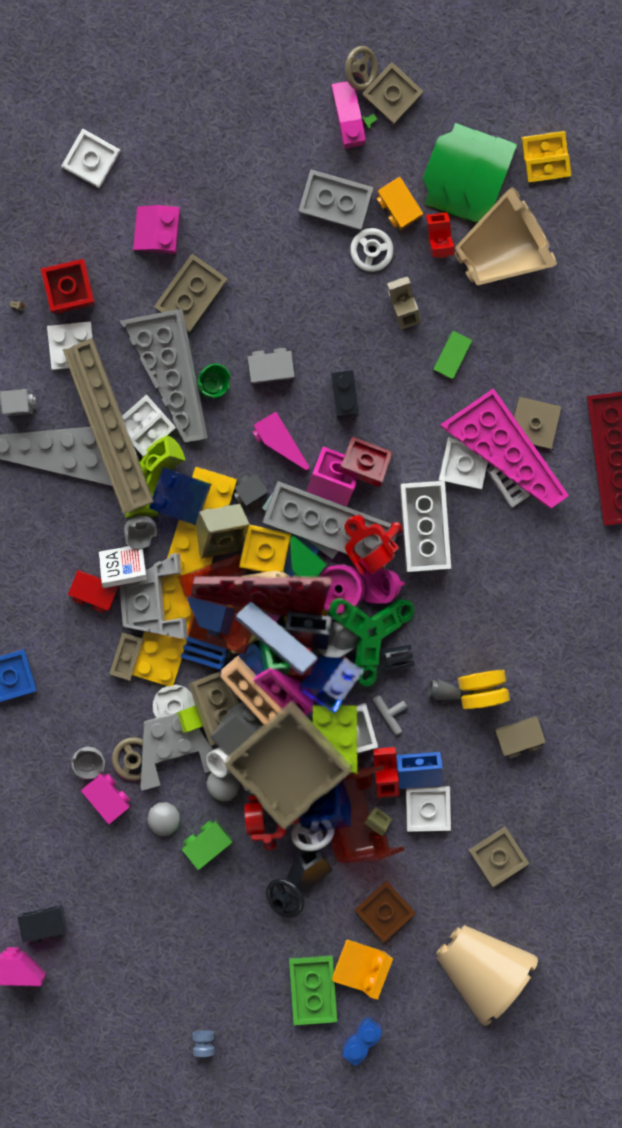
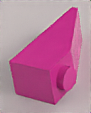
[332,81,366,149]
[253,412,310,471]
[253,668,314,715]

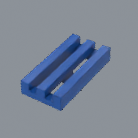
[181,637,229,669]

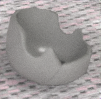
[124,515,157,549]
[71,746,105,779]
[207,772,241,802]
[147,802,180,837]

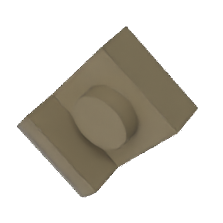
[387,277,421,330]

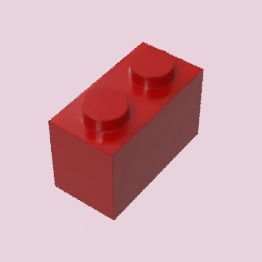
[68,570,119,613]

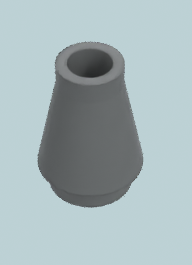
[428,679,461,700]

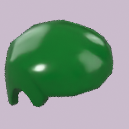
[197,363,231,399]

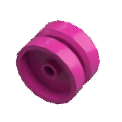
[318,564,366,613]

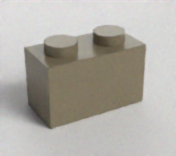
[494,716,546,758]

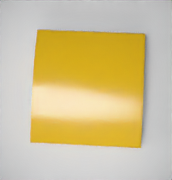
[521,131,571,182]

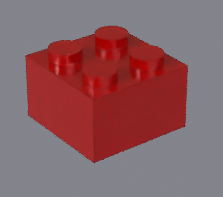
[40,259,96,315]

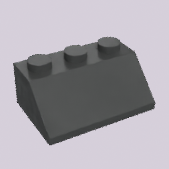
[210,702,264,756]

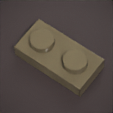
[109,632,143,681]

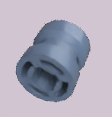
[192,1030,215,1057]

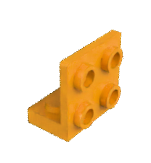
[332,940,393,1000]

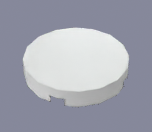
[153,684,195,718]

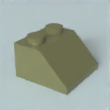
[196,504,249,559]

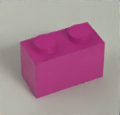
[81,773,131,824]

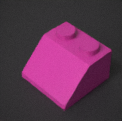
[133,205,181,255]
[306,447,357,507]
[0,947,46,986]

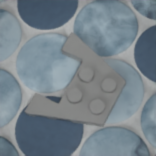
[119,553,188,639]
[140,712,213,791]

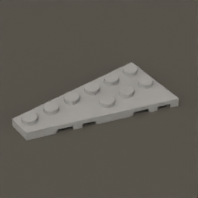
[120,309,208,442]
[0,427,113,486]

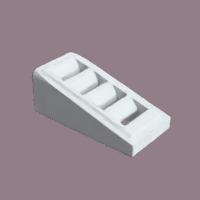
[487,466,530,508]

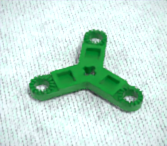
[329,598,415,687]

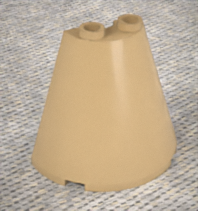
[455,188,557,285]
[436,925,538,1026]

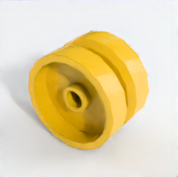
[457,670,510,709]

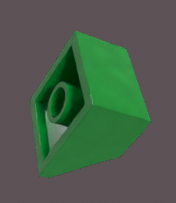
[290,536,327,577]

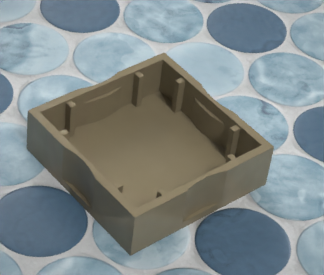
[224,701,351,829]

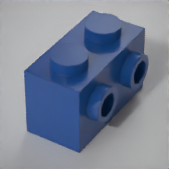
[397,752,443,789]

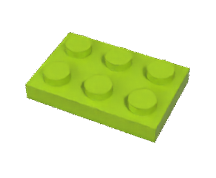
[313,705,357,772]

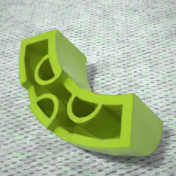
[125,435,186,519]

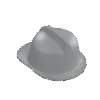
[318,621,358,658]

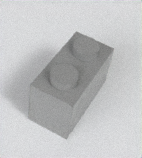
[248,348,295,384]
[0,389,37,417]

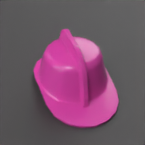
[362,568,405,603]

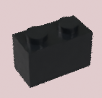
[331,370,359,418]
[285,612,331,650]
[17,905,68,945]

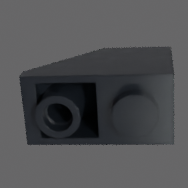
[287,849,333,892]

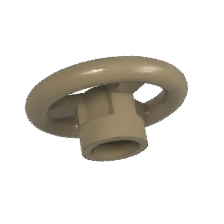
[345,46,378,91]
[112,737,143,781]

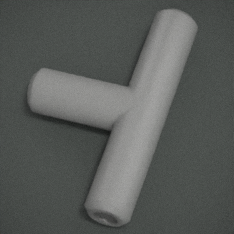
[373,695,408,736]

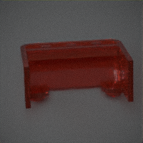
[320,765,405,863]

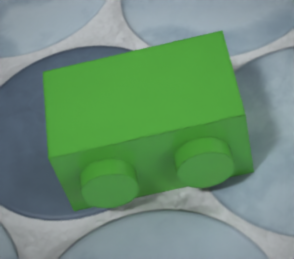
[182,820,233,870]

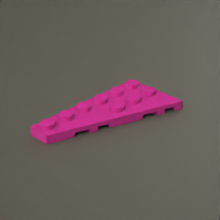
[440,388,569,509]

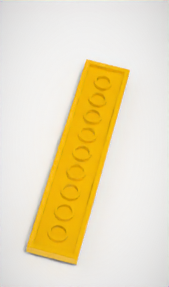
[132,467,237,686]

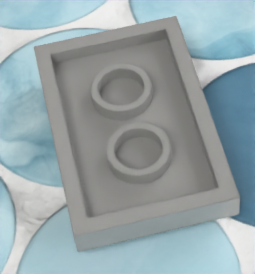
[298,169,373,230]

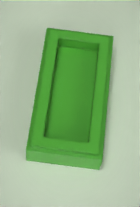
[433,331,472,380]

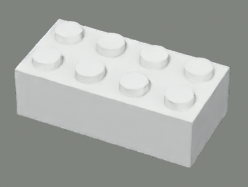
[400,481,451,572]

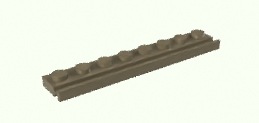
[63,338,154,514]

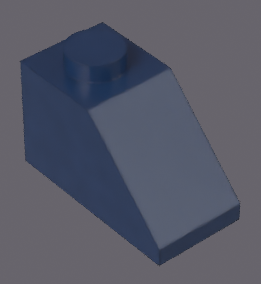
[187,596,236,637]

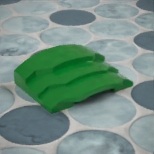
[422,123,517,224]

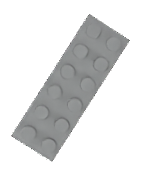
[262,481,397,568]

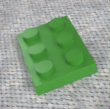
[289,955,337,1025]

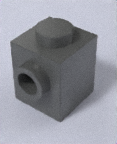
[234,473,268,506]

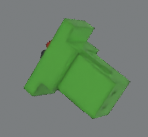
[362,114,377,129]

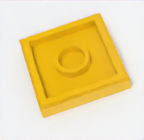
[239,525,291,572]

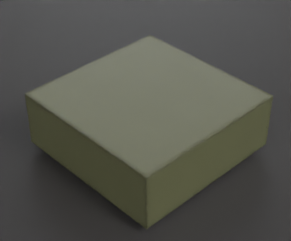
[364,807,392,836]

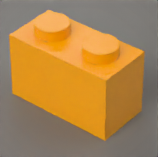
[376,177,423,231]

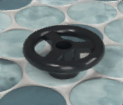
[266,878,304,918]

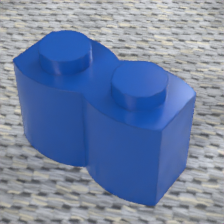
[342,1016,382,1065]

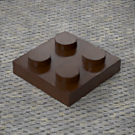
[354,880,416,942]

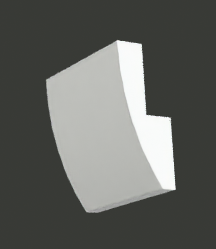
[122,395,176,456]

